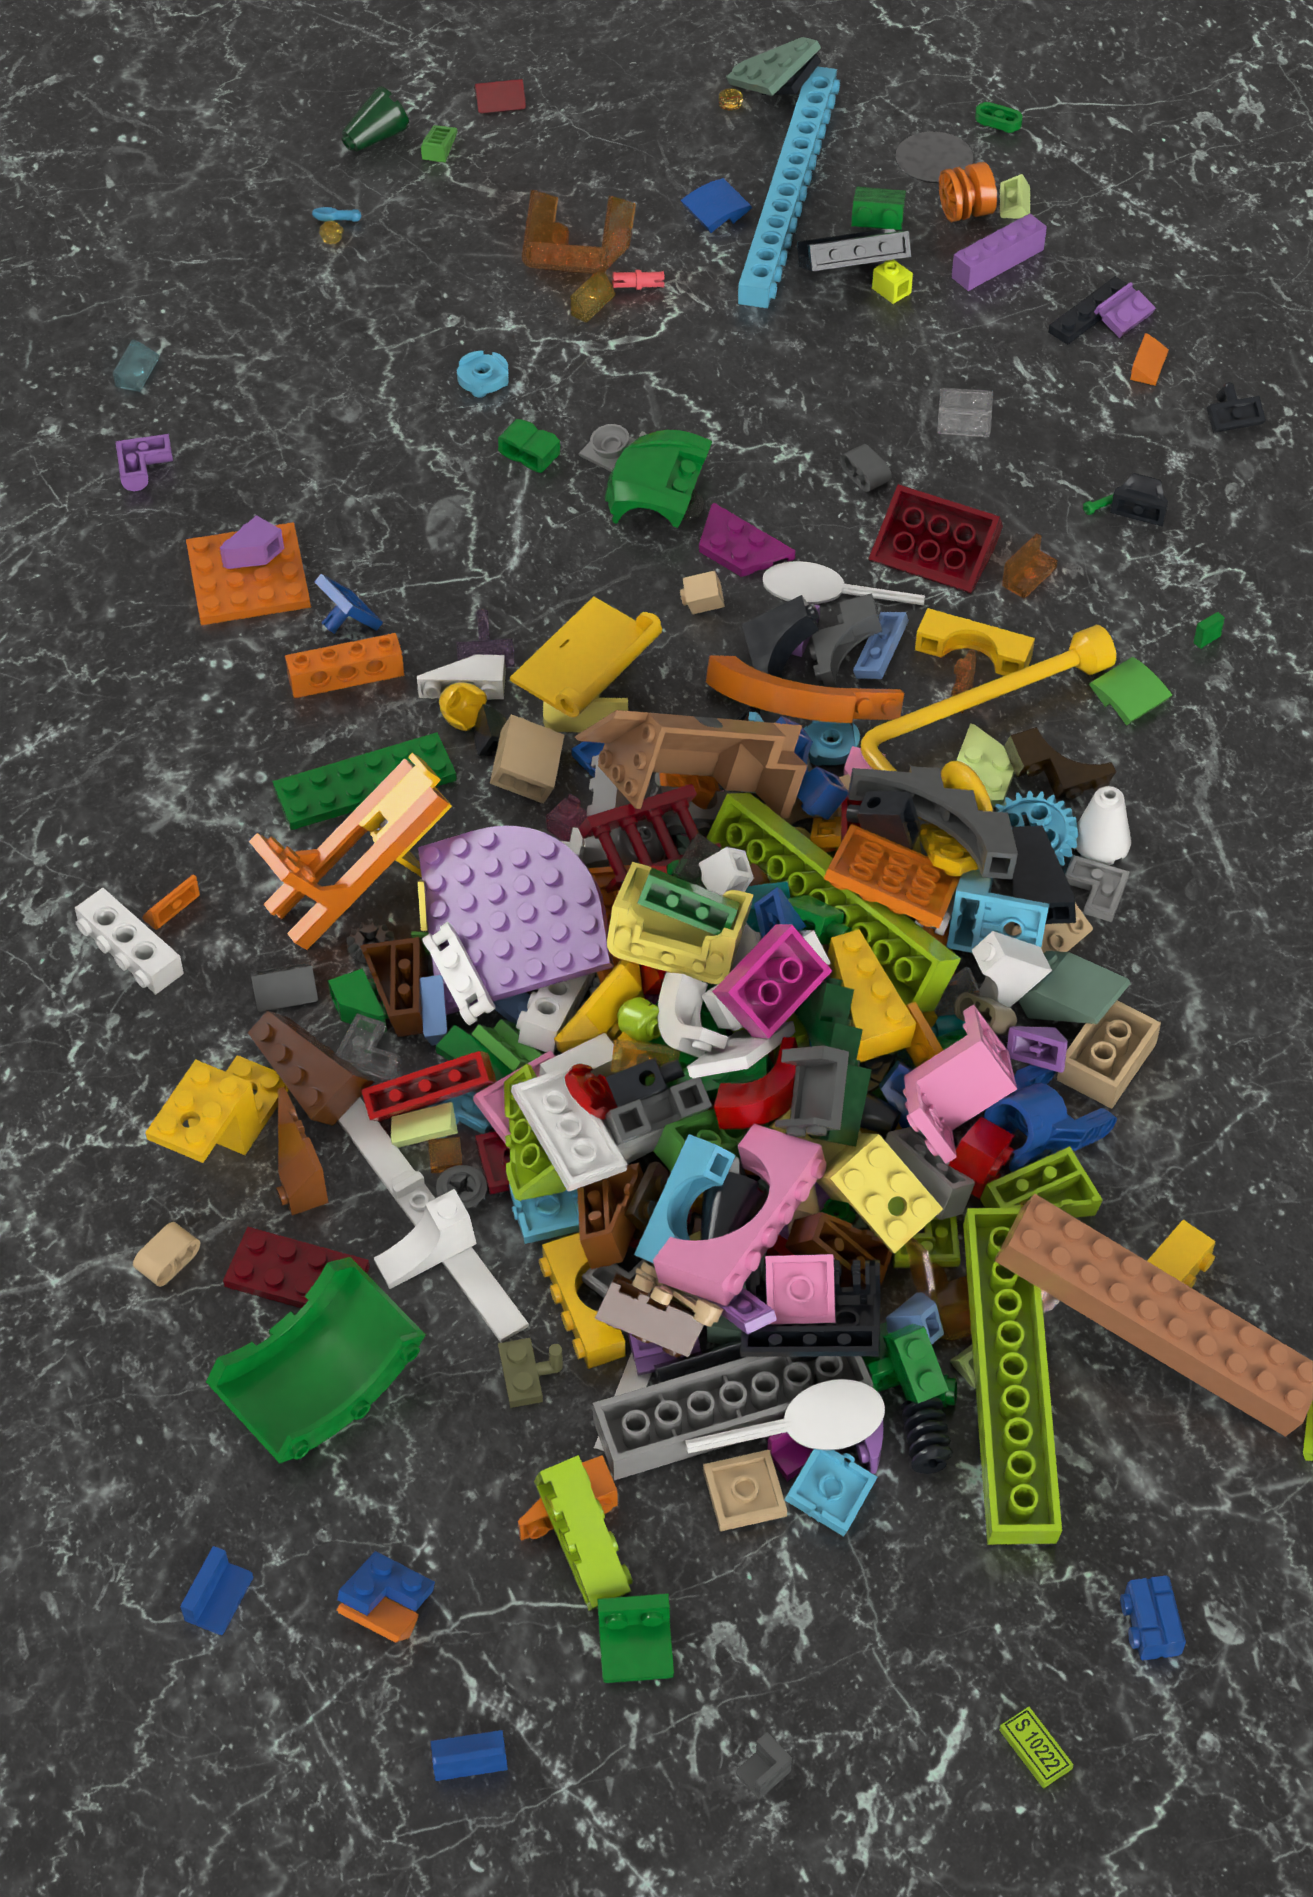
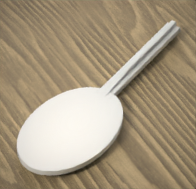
[763,561,925,605]
[685,1379,885,1454]

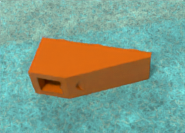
[518,1455,618,1541]

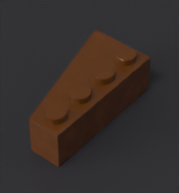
[247,1011,374,1126]

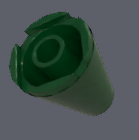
[341,86,410,152]

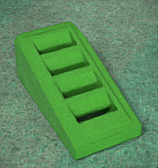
[421,125,458,163]

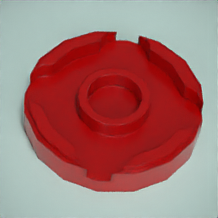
[564,1063,618,1120]

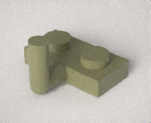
[498,1337,563,1408]

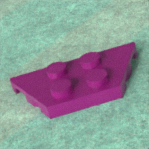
[699,503,796,577]

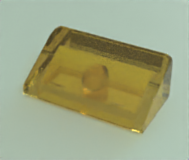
[571,268,615,322]
[611,1039,680,1078]

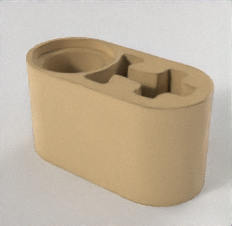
[133,1222,200,1287]

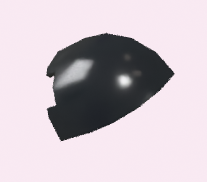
[474,704,507,756]

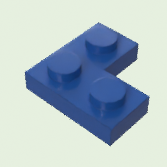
[337,1551,435,1616]

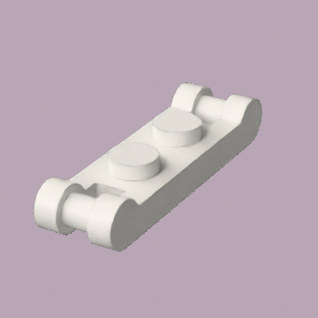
[422,922,496,1026]

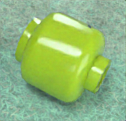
[617,997,661,1044]

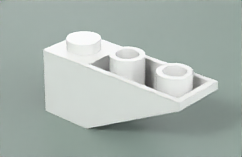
[417,655,506,700]

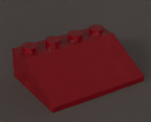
[869,484,1003,593]

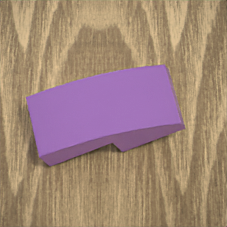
[856,1420,883,1474]

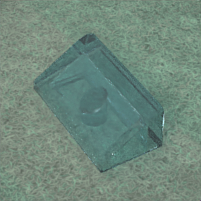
[113,339,160,392]

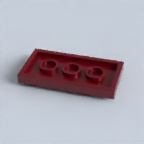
[223,1227,370,1308]

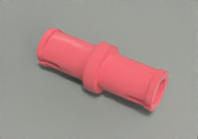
[612,270,664,290]

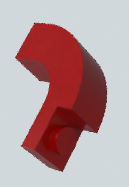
[714,1037,798,1129]

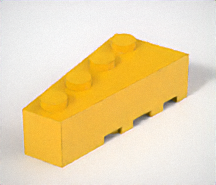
[827,929,916,1062]

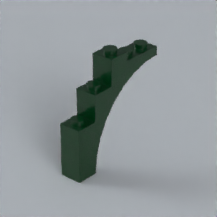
[794,977,871,1147]

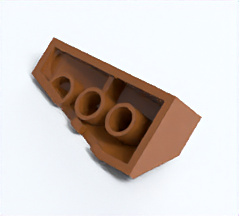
[276,1087,329,1216]

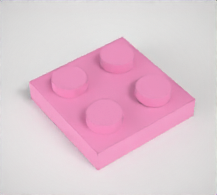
[765,1254,836,1325]

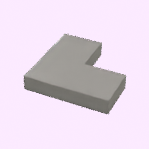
[1065,855,1130,922]

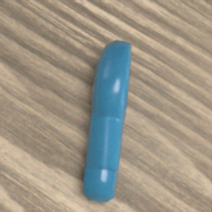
[312,207,361,222]

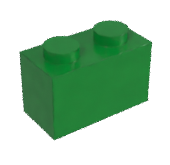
[882,1324,949,1404]

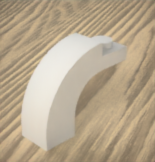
[658,972,728,1058]

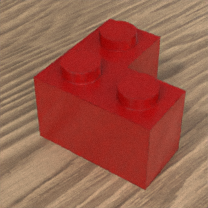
[948,1117,1015,1198]

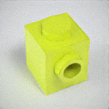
[872,259,913,304]

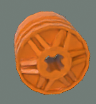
[939,162,997,222]

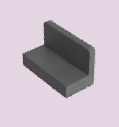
[251,961,318,1012]

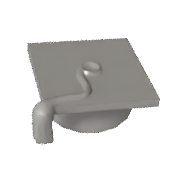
[579,424,647,472]

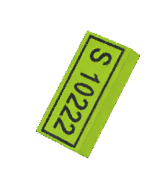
[999,1707,1074,1789]

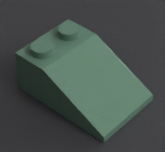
[1018,951,1131,1024]

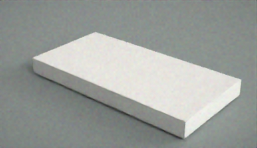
[687,1021,796,1078]
[511,1066,628,1192]

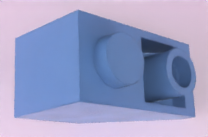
[886,1292,944,1344]

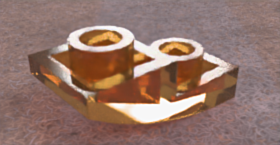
[951,649,976,714]

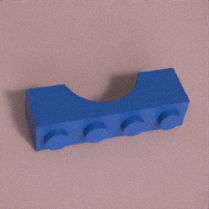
[776,716,848,820]

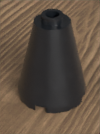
[700,1172,768,1240]

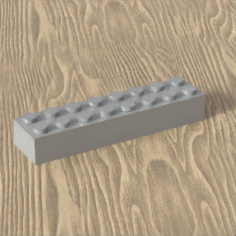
[593,1356,873,1480]

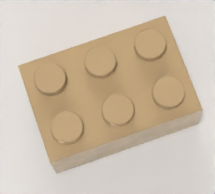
[1057,1000,1161,1109]

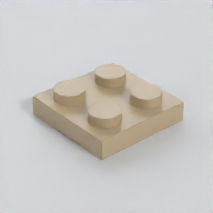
[703,1450,787,1532]

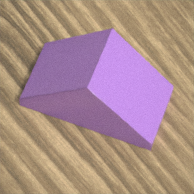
[1007,1026,1068,1073]

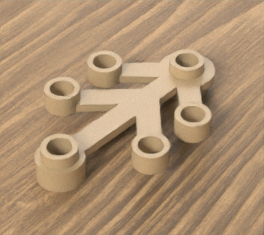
[632,1261,723,1327]

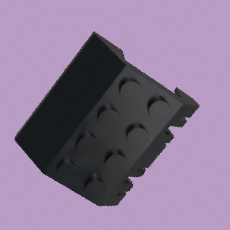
[740,1260,881,1357]

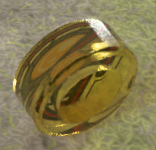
[719,88,743,111]

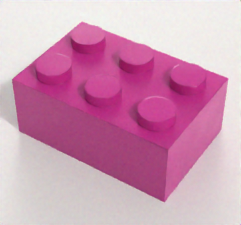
[712,924,832,1039]

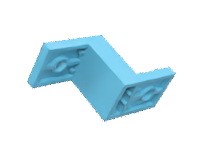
[947,869,1049,953]

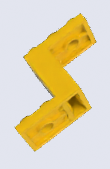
[145,1055,289,1163]

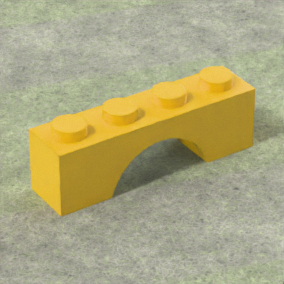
[915,608,1035,676]
[539,1233,626,1369]

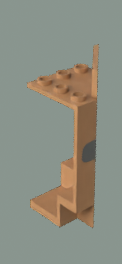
[575,710,807,818]

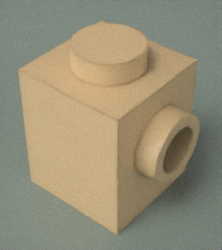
[680,571,725,614]

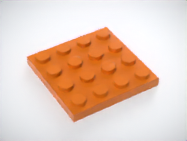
[186,522,311,625]
[824,824,961,929]

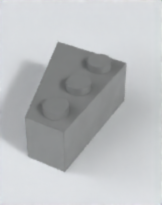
[885,1127,975,1220]

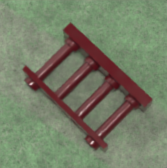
[578,784,722,893]

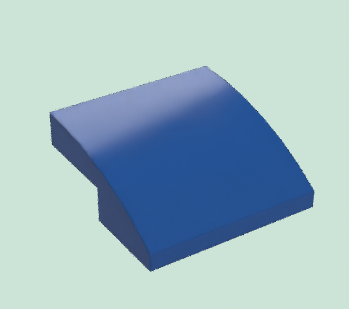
[681,178,752,233]

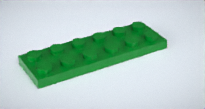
[272,732,457,830]

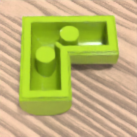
[892,1216,961,1268]

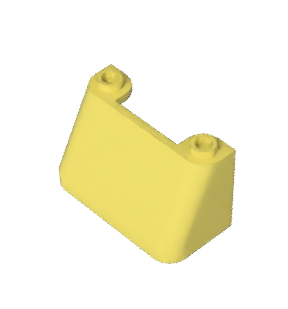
[607,862,753,984]

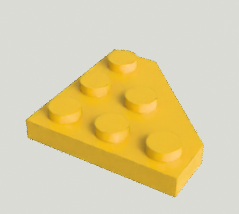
[919,822,979,876]

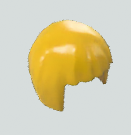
[439,682,487,731]

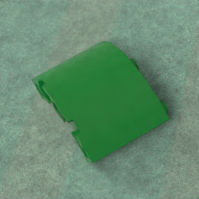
[206,1257,426,1464]

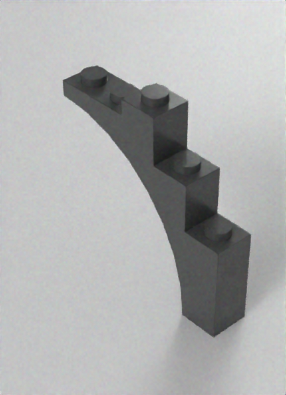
[848,766,1018,879]

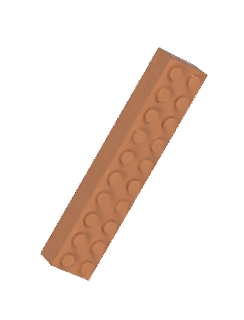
[994,1194,1313,1437]

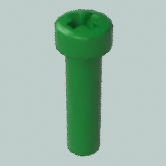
[1083,494,1113,515]

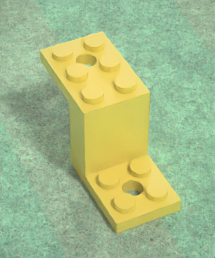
[769,1108,943,1253]

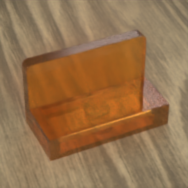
[1002,533,1058,599]

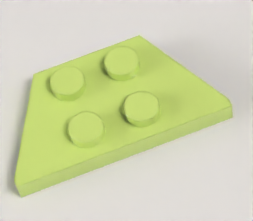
[956,723,1015,808]

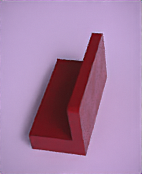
[474,79,526,114]

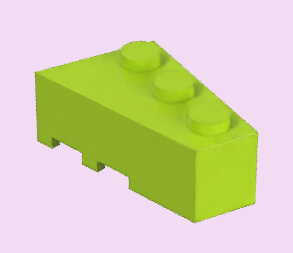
[980,1146,1103,1218]

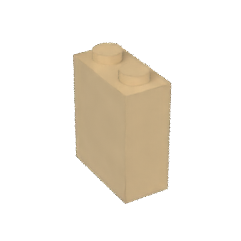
[490,714,564,804]

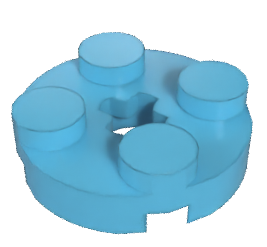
[457,351,509,398]
[804,720,860,766]

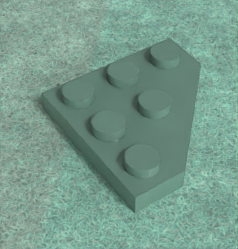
[726,37,821,96]

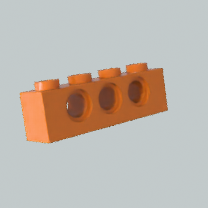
[285,633,404,698]

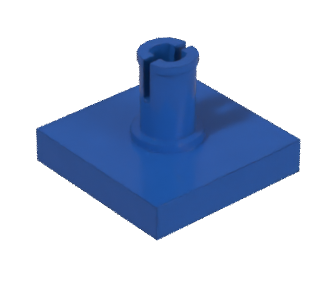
[315,574,383,634]

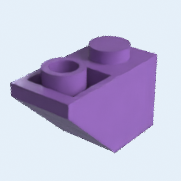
[220,515,284,569]

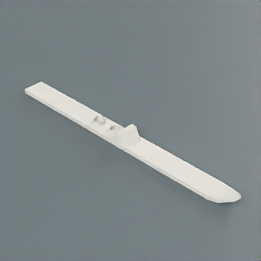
[338,1097,529,1343]

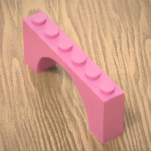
[653,1124,827,1306]

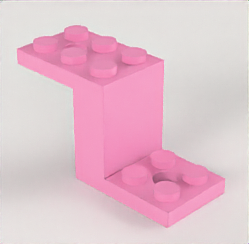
[903,1004,1017,1164]

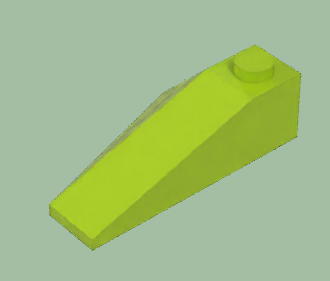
[504,1064,567,1201]

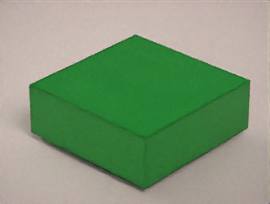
[1194,612,1225,649]

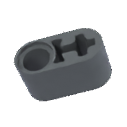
[840,444,892,492]

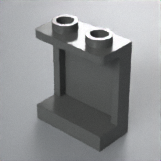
[775,1045,849,1137]

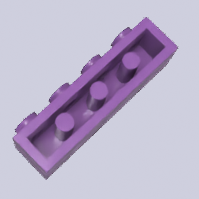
[952,214,1047,291]

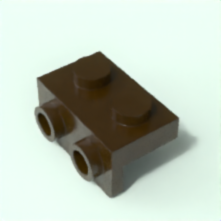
[624,1162,670,1240]

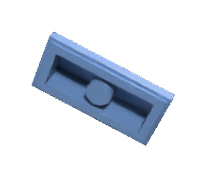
[419,975,447,1045]

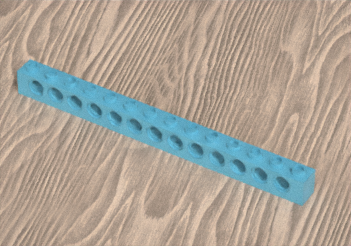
[738,66,840,308]

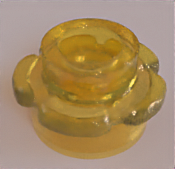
[319,221,344,244]

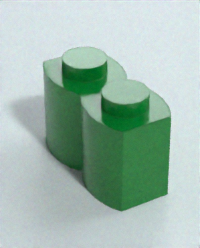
[498,419,560,473]

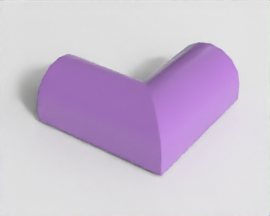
[116,434,173,491]

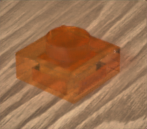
[428,1137,463,1173]

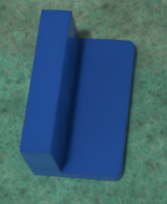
[180,1546,253,1635]
[430,1730,508,1781]

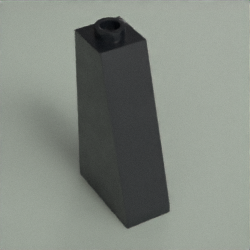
[1012,826,1076,925]

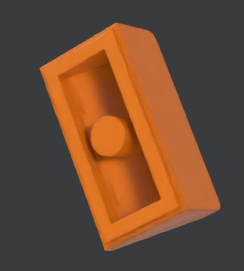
[1130,333,1169,386]
[142,874,200,930]
[337,1597,418,1643]

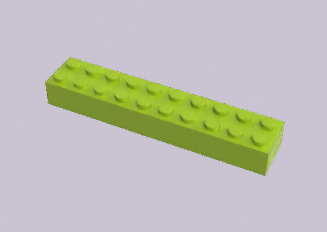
[704,793,961,1012]
[963,1208,1062,1545]

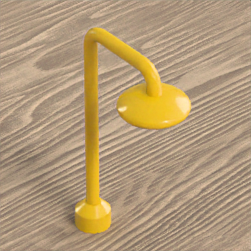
[861,625,1116,822]

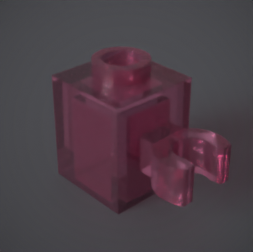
[546,794,588,842]

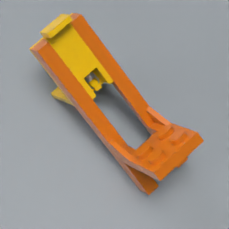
[249,753,452,950]

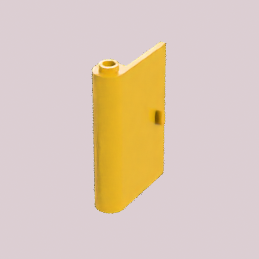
[510,596,662,718]

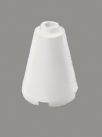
[1073,786,1131,865]

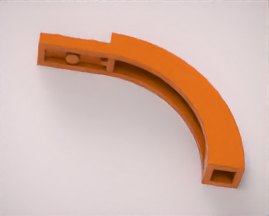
[706,655,905,723]

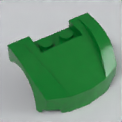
[605,430,712,528]

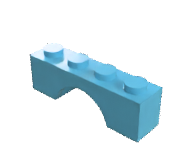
[634,1134,736,1264]

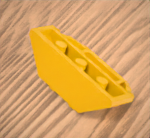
[554,959,644,1053]

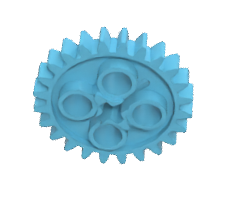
[995,791,1079,866]

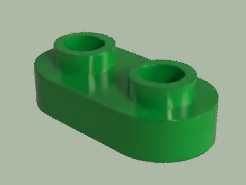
[975,102,1023,133]

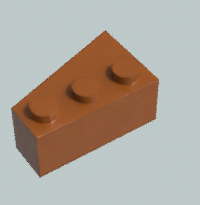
[577,1163,644,1270]

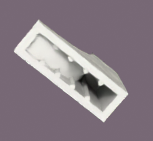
[971,931,1052,1008]
[374,1189,477,1289]

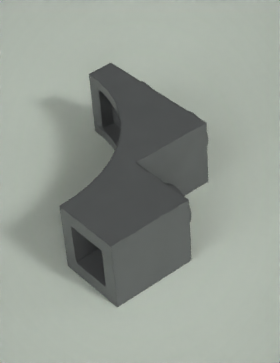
[809,593,883,688]

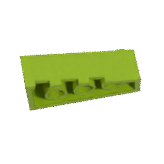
[534,1455,633,1611]

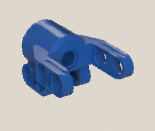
[984,1064,1117,1172]

